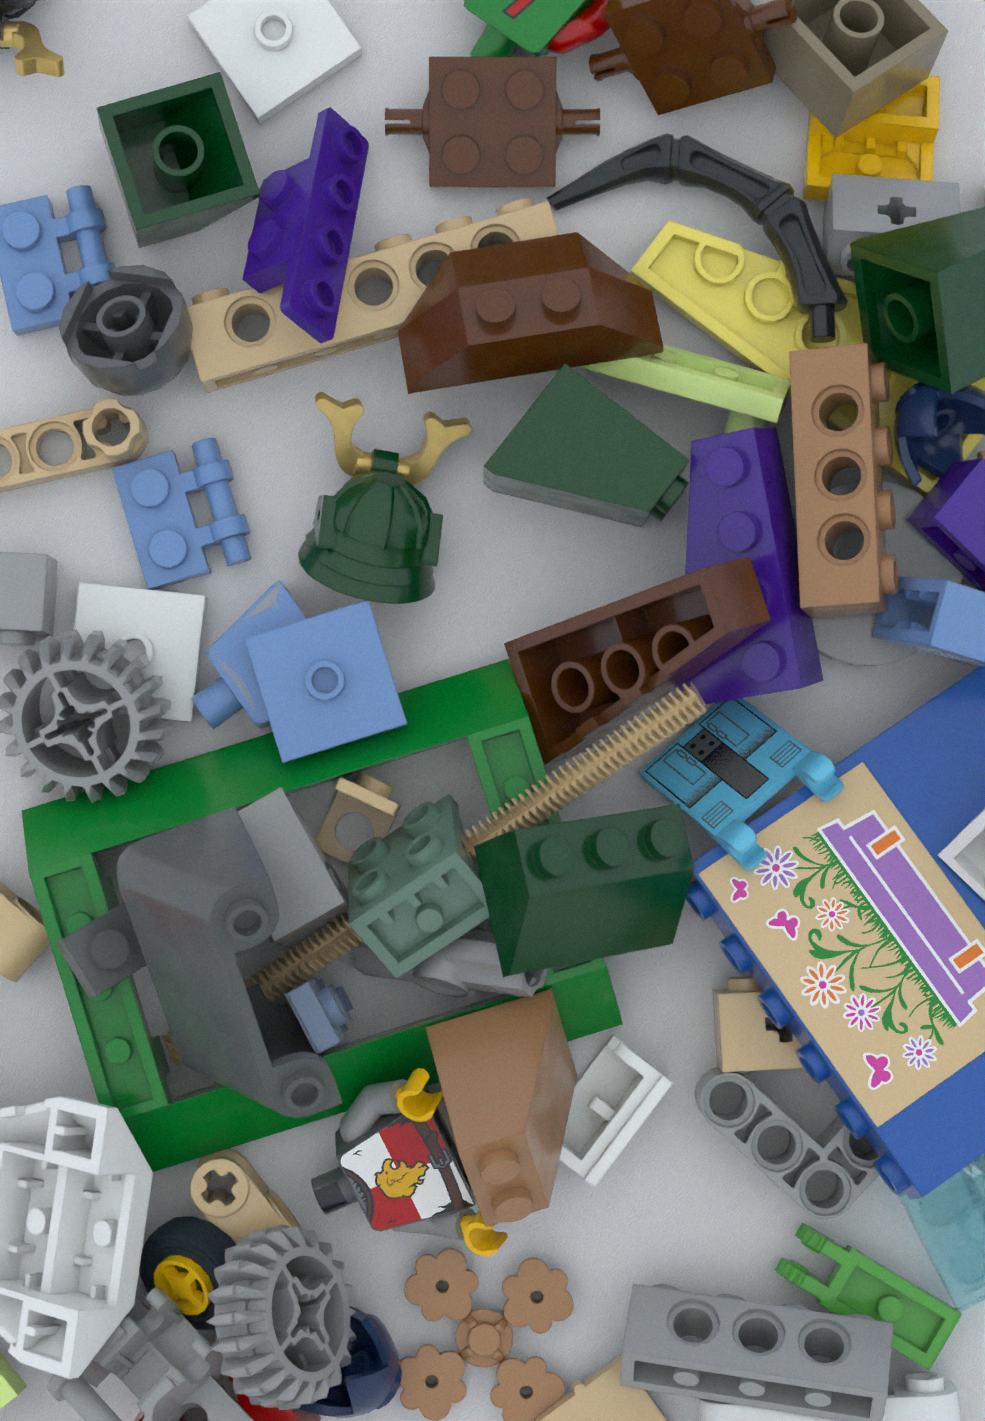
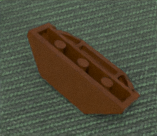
[398,232,664,394]

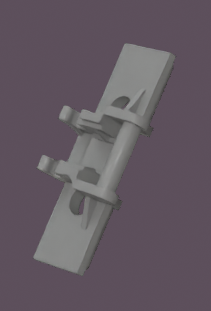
[47,1288,254,1421]

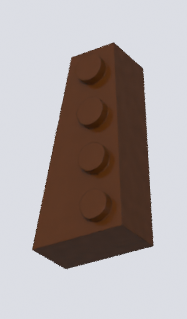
[504,556,771,766]

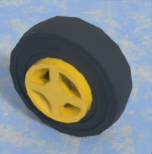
[139,1216,236,1330]

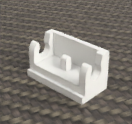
[559,1035,673,1187]

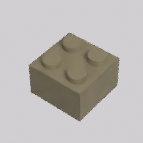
[764,0,948,138]

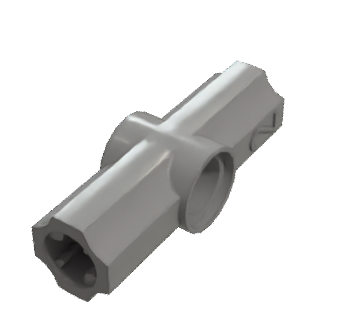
[352,926,548,998]

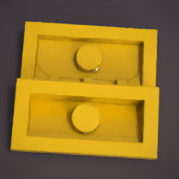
[803,75,940,201]

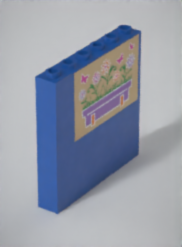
[686,666,985,1200]

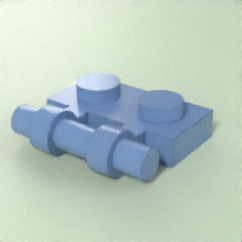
[0,185,116,336]
[112,438,252,590]

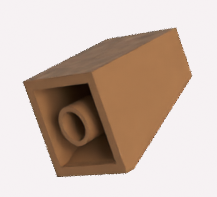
[426,989,577,1227]

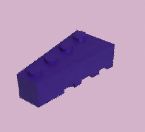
[680,427,824,704]

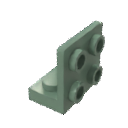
[348,795,489,979]

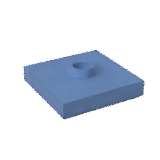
[244,600,408,763]

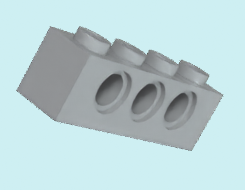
[620,1284,894,1421]

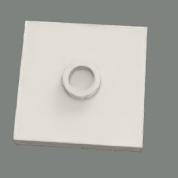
[187,0,363,124]
[74,582,208,723]

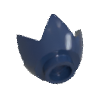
[894,382,985,488]
[299,1306,402,1418]

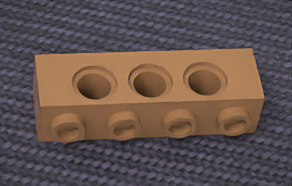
[789,343,899,618]

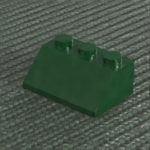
[474,804,694,977]

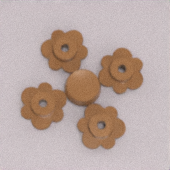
[399,1248,574,1421]

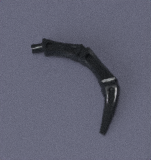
[546,133,848,343]

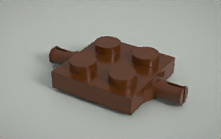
[589,0,797,115]
[385,56,600,187]

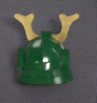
[298,392,472,604]

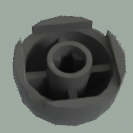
[59,265,193,396]

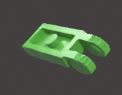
[775,1223,962,1370]

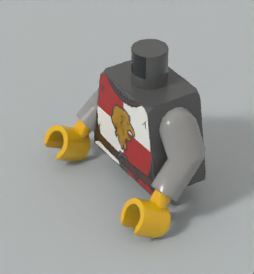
[311,1068,508,1257]

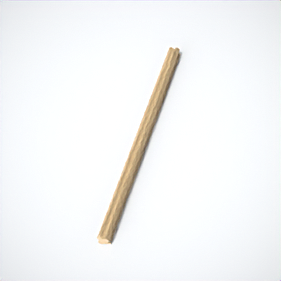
[161,681,707,1065]

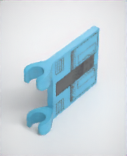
[639,698,844,871]

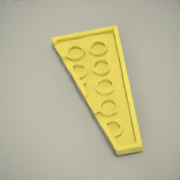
[630,220,985,498]

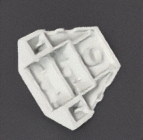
[0,1096,153,1379]

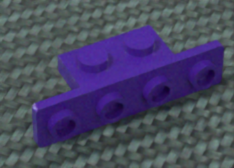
[242,107,369,344]

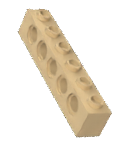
[187,198,559,393]

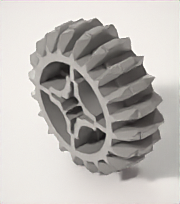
[0,629,171,803]
[206,1225,357,1410]

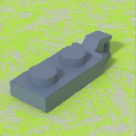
[284,977,353,1054]

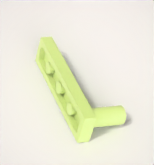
[578,344,791,434]

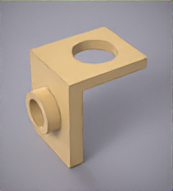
[315,771,401,864]

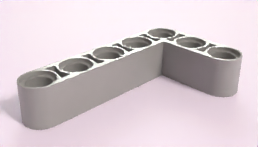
[695,1067,880,1220]

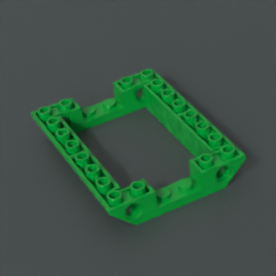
[22,659,623,1172]

